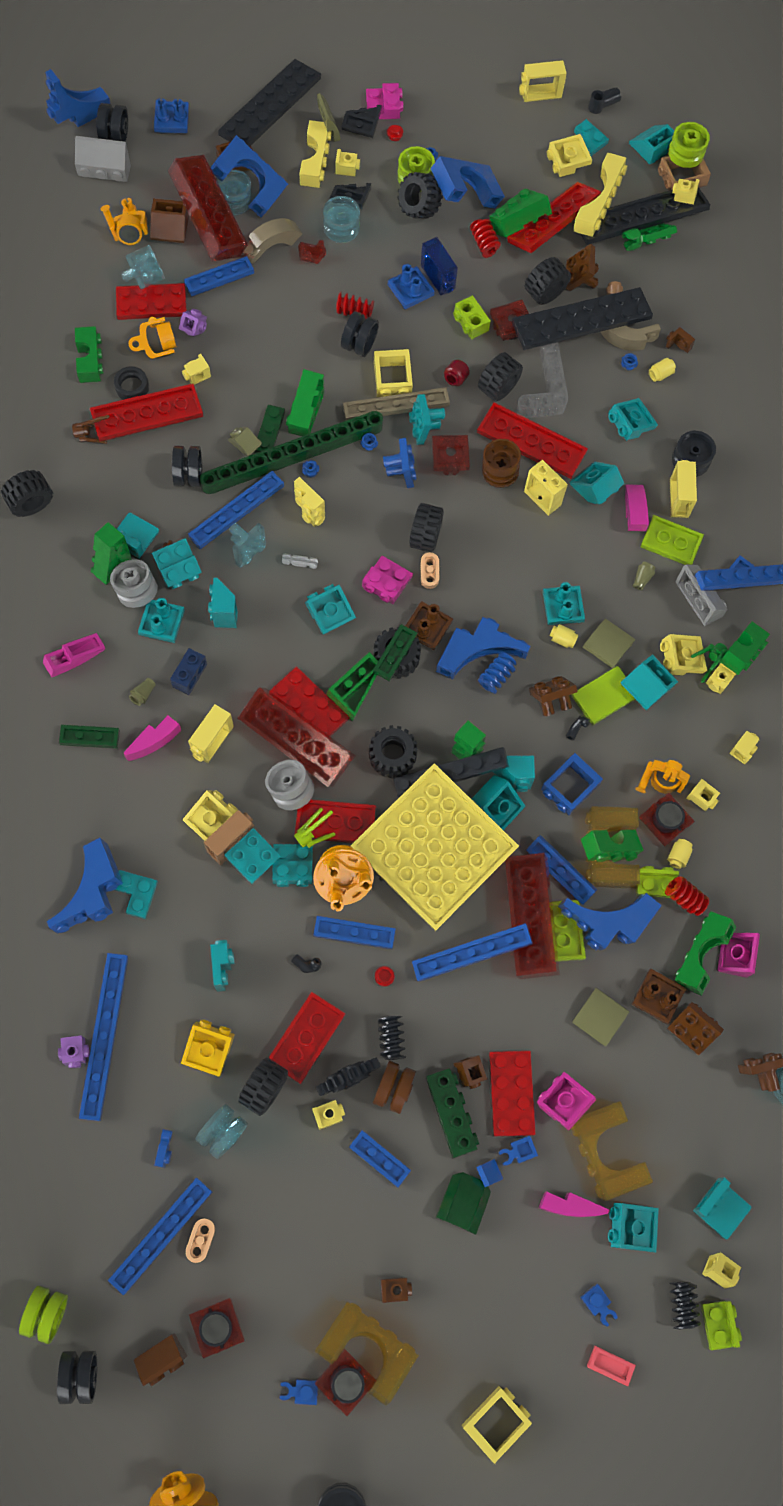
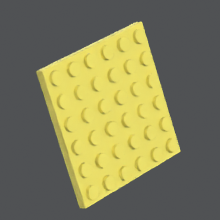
[351,763,519,931]

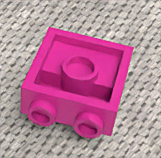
[366,83,403,119]
[362,556,413,604]
[537,1072,596,1131]

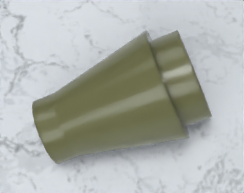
[633,562,656,590]
[129,678,156,706]

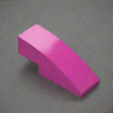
[625,484,649,531]
[43,633,105,678]
[124,715,181,761]
[539,1192,609,1217]

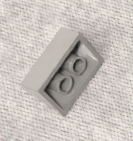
[75,136,131,182]
[676,565,727,626]

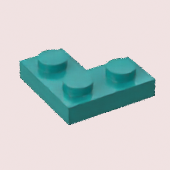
[574,119,609,156]
[115,870,158,919]

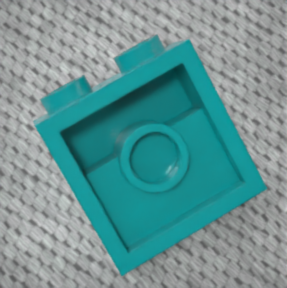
[608,398,658,441]
[151,538,202,589]
[305,584,356,635]
[272,844,313,887]
[210,940,235,992]
[608,1203,659,1253]

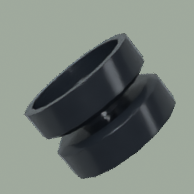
[96,103,129,142]
[341,311,379,357]
[672,430,716,477]
[172,445,203,487]
[57,1351,98,1404]
[318,1483,366,1506]

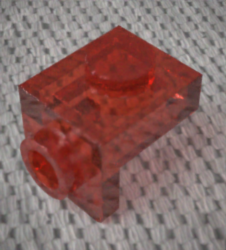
[298,240,326,264]

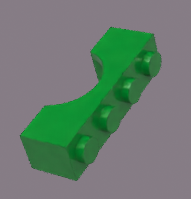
[675,911,736,996]

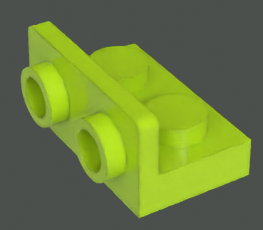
[636,866,679,898]
[701,1300,742,1350]

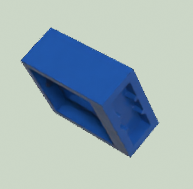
[541,753,603,815]

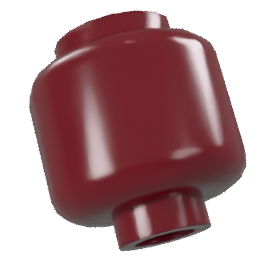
[444,360,470,386]

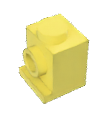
[335,149,360,176]
[672,179,699,205]
[182,354,211,385]
[706,663,736,694]
[729,731,759,764]
[686,779,720,812]
[312,1100,345,1130]
[702,1252,741,1289]

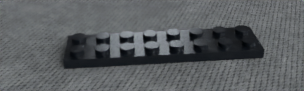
[218,59,321,147]
[573,187,711,245]
[512,287,653,350]

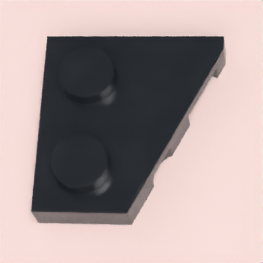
[341,105,382,138]
[330,183,371,210]

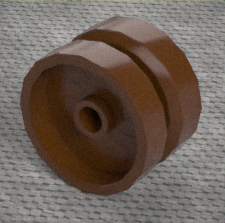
[373,1060,416,1114]

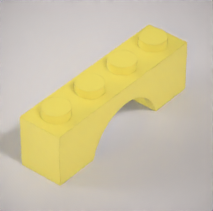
[299,120,332,188]

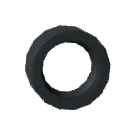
[114,366,149,400]

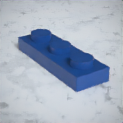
[349,1130,411,1188]

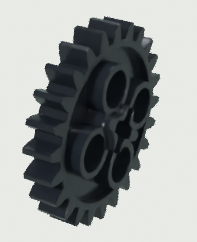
[316,1057,381,1097]

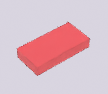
[587,1345,636,1386]

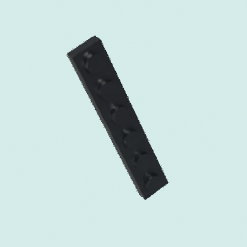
[394,747,509,797]

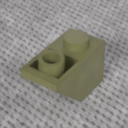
[228,427,262,456]

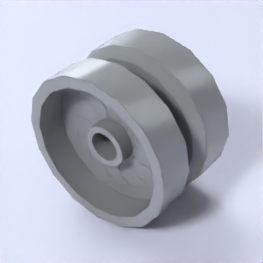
[110,559,158,608]
[265,760,314,810]

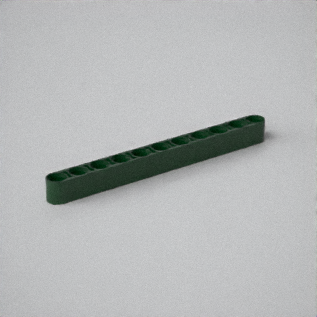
[200,411,383,494]

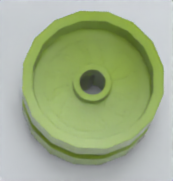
[668,122,710,168]
[398,146,435,192]
[19,1285,68,1344]

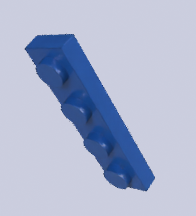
[184,256,254,297]
[526,835,597,905]
[313,916,396,949]

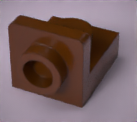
[666,327,696,353]

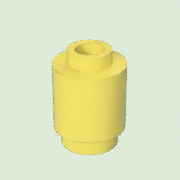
[649,358,676,382]
[549,624,578,648]
[667,839,693,869]

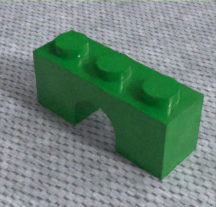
[75,326,104,383]
[720,621,770,675]
[451,720,486,759]
[581,830,644,862]

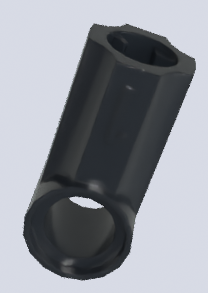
[588,87,621,114]

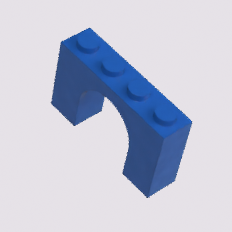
[209,135,288,218]
[431,156,505,208]

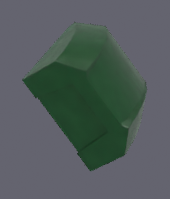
[436,1172,491,1235]

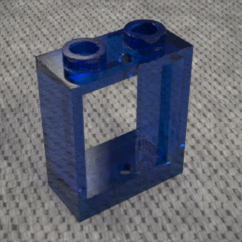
[421,237,458,296]

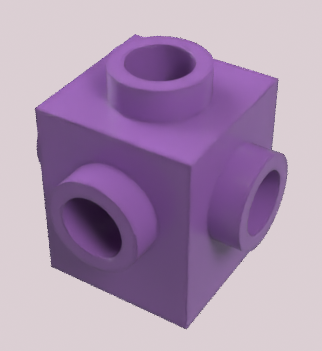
[179,309,207,336]
[58,1035,90,1068]

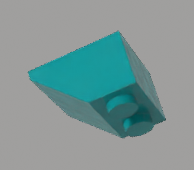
[569,462,625,504]
[493,756,535,792]
[472,775,526,831]

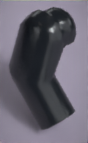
[566,715,590,740]
[291,954,322,973]

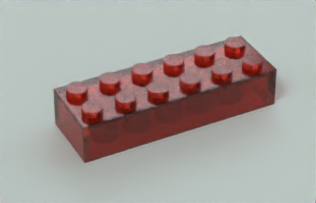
[168,155,248,262]
[238,687,356,787]
[505,853,560,979]

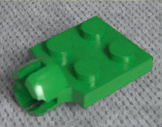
[622,223,677,251]

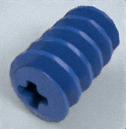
[478,652,517,694]

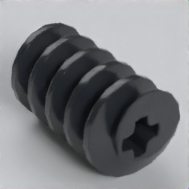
[378,1016,406,1060]
[669,1282,701,1329]

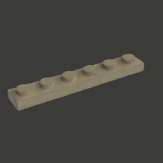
[343,387,450,421]

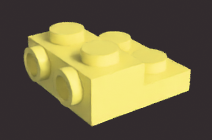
[547,134,592,177]
[294,477,325,527]
[660,634,707,675]
[183,790,238,841]

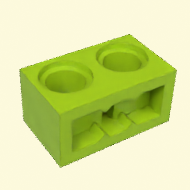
[453,295,491,340]

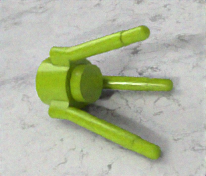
[294,808,335,848]

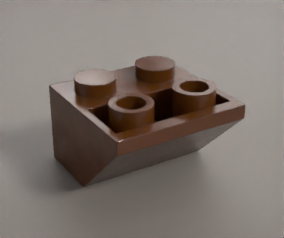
[150,198,189,243]
[134,1333,187,1387]

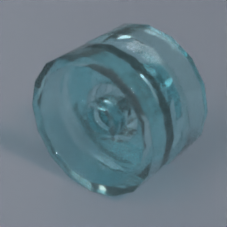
[214,170,252,215]
[323,196,360,242]
[195,1104,248,1160]

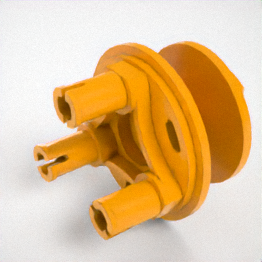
[313,845,374,912]
[149,1471,219,1506]

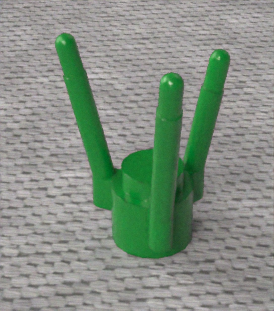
[691,643,728,683]

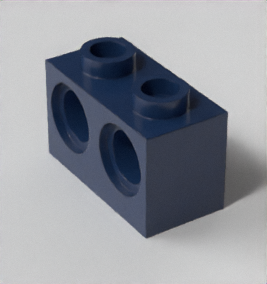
[170,648,207,695]

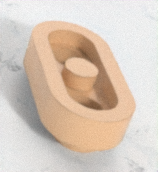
[420,552,439,589]
[186,1219,215,1263]

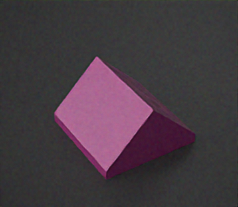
[717,933,760,978]

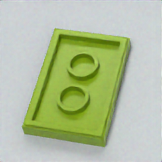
[640,515,704,565]
[571,666,635,725]
[539,900,586,962]

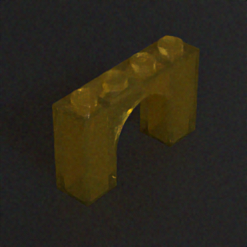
[585,806,640,889]
[571,1101,653,1201]
[315,1301,419,1406]

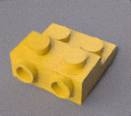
[181,1020,235,1077]

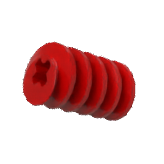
[470,219,501,258]
[336,291,375,320]
[665,876,709,916]

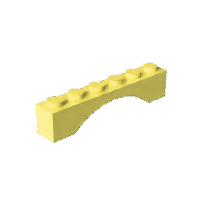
[574,153,628,237]

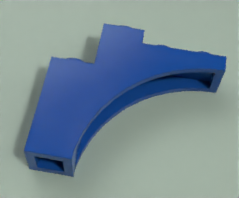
[45,69,110,127]
[436,617,530,679]
[47,838,123,934]
[558,893,662,950]

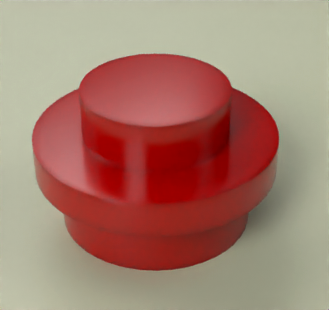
[387,125,403,141]
[374,966,395,987]

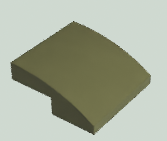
[317,93,341,142]
[583,618,636,668]
[572,987,630,1046]

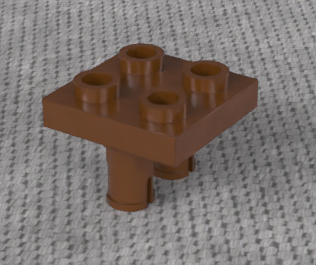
[566,244,599,291]
[405,601,453,651]
[529,676,578,716]
[631,968,686,1024]
[667,1002,724,1055]
[738,1053,783,1092]

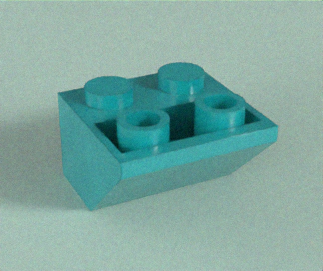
[629,124,674,165]
[208,578,238,628]
[621,654,678,710]

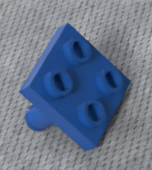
[154,98,189,133]
[387,264,435,310]
[383,438,417,488]

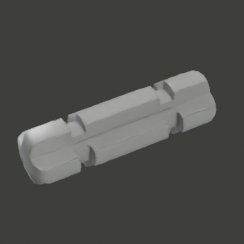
[282,553,318,569]

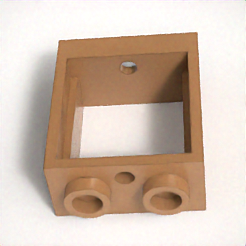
[658,156,711,190]
[204,810,254,866]

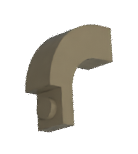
[242,218,302,264]
[601,324,661,351]

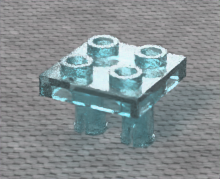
[122,245,165,289]
[229,523,266,568]

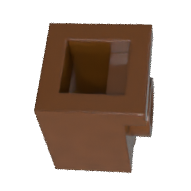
[453,1055,487,1089]
[381,1278,412,1303]

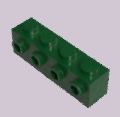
[426,1068,479,1159]

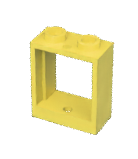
[519,60,566,102]
[374,349,413,397]
[524,460,568,516]
[670,460,697,518]
[188,704,234,763]
[462,1386,532,1464]

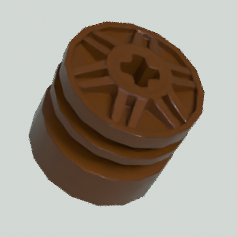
[482,439,521,488]

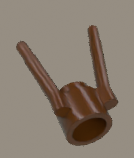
[72,415,110,444]

